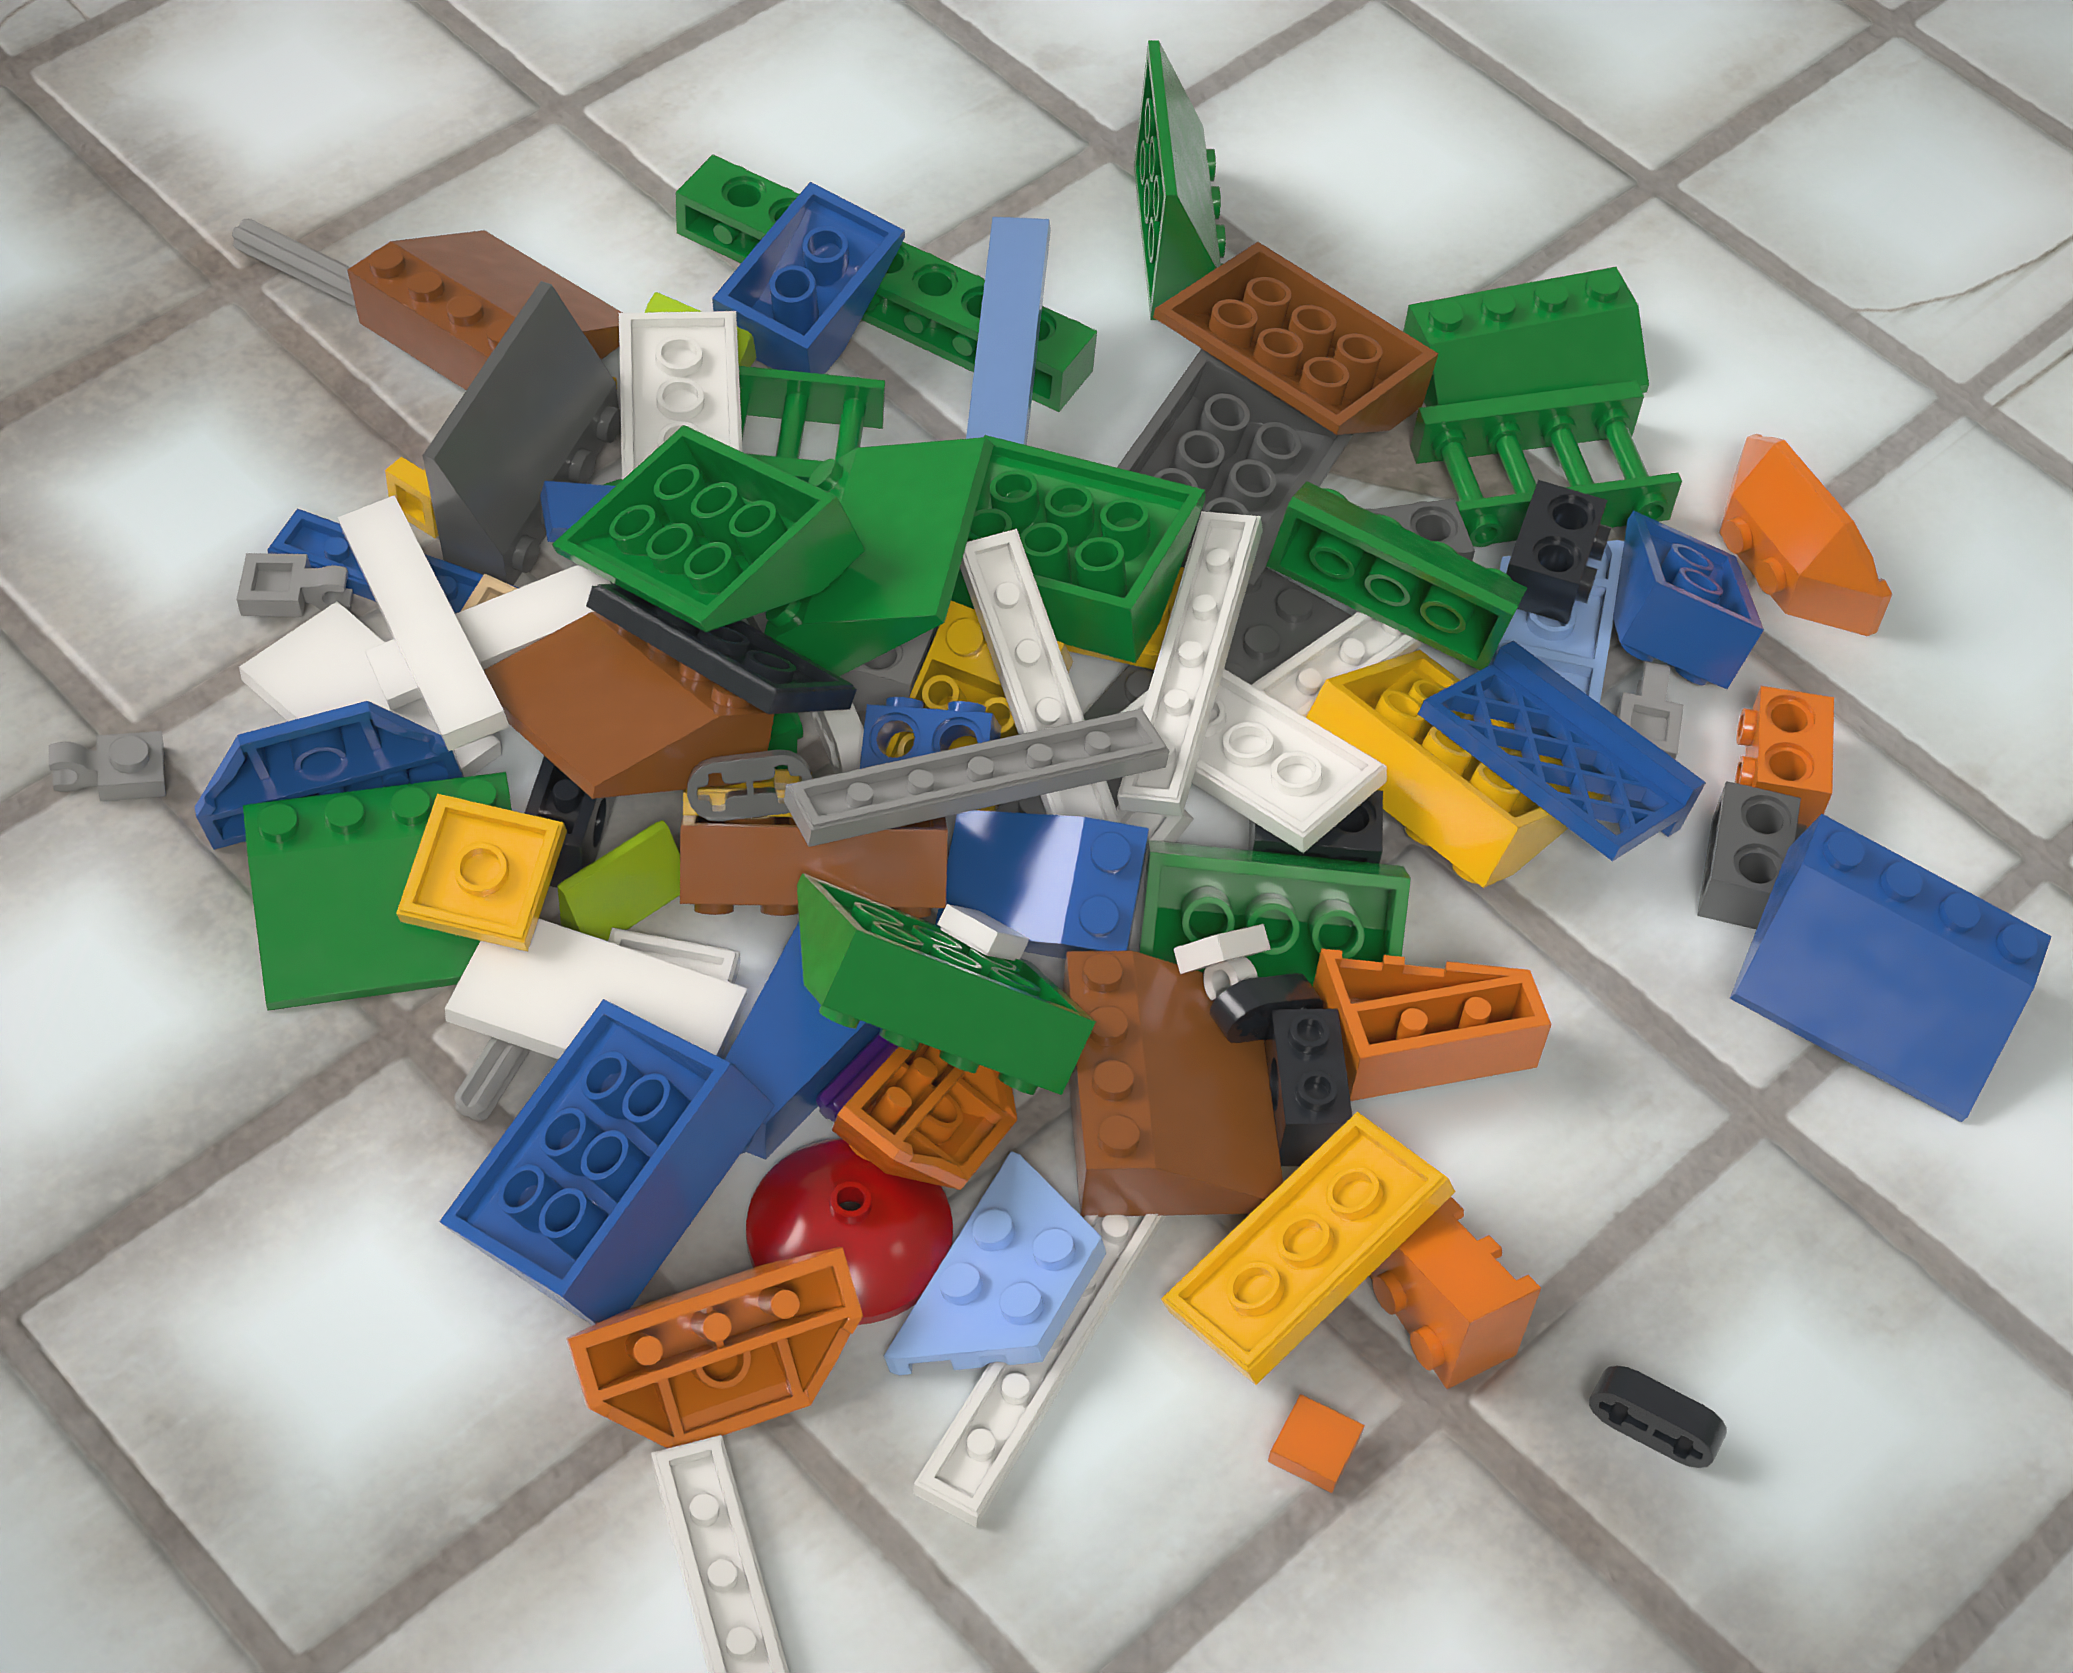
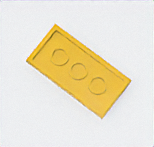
[1161,1112,1456,1385]

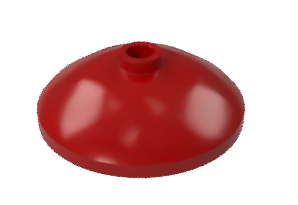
[746,1138,953,1325]

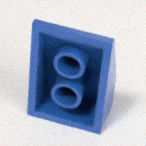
[712,182,905,374]
[1613,510,1764,689]
[935,810,1149,959]

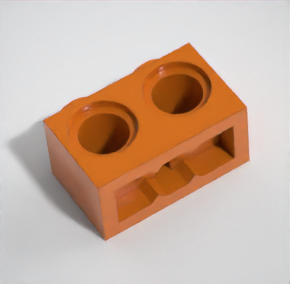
[1735,686,1834,828]

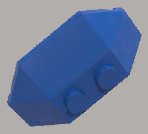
[195,701,464,850]

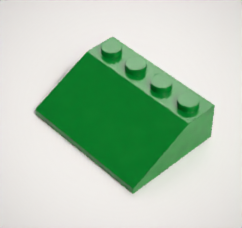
[1134,40,1226,320]
[552,425,865,632]
[951,435,1206,663]
[764,437,994,677]
[243,772,512,1011]
[797,873,1096,1095]

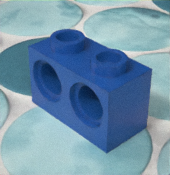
[860,697,1002,769]

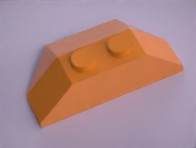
[1719,434,1892,636]
[832,1043,1018,1190]
[566,1247,863,1449]

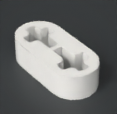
[809,703,864,774]

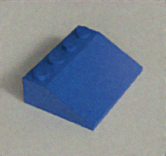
[1729,814,2052,1122]
[439,999,775,1325]

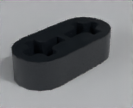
[1210,973,1324,1043]
[1589,1365,1727,1468]

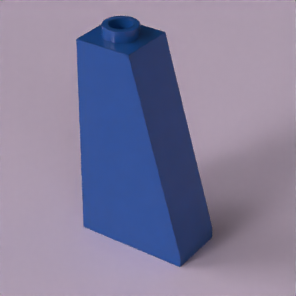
[725,922,881,1160]

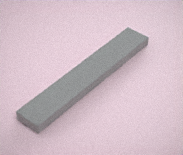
[784,708,1170,847]

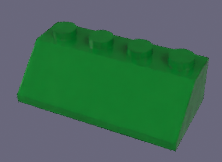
[1403,267,1649,407]
[1266,481,1527,670]
[1138,840,1411,986]

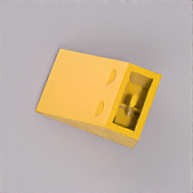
[886,601,1073,811]

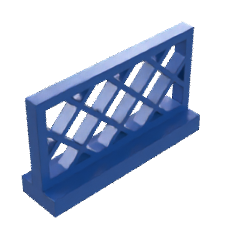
[1418,641,1706,862]

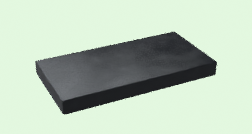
[586,584,857,714]

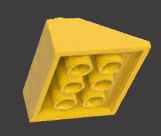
[1306,650,1605,888]

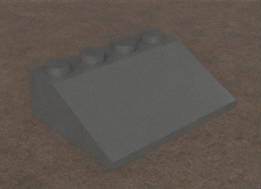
[422,281,621,586]
[1117,348,1353,592]

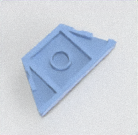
[1489,540,1624,704]
[884,1152,1106,1375]

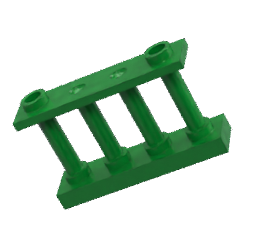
[739,366,885,482]
[1410,380,1682,547]

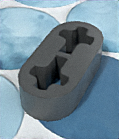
[687,750,812,821]

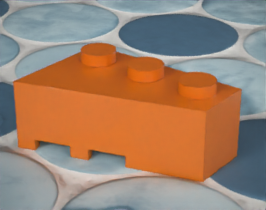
[1313,949,1552,1101]
[1369,1197,1541,1389]

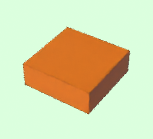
[1268,1394,1365,1493]

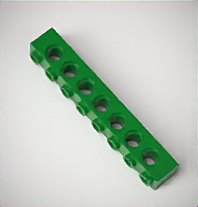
[675,154,1097,412]

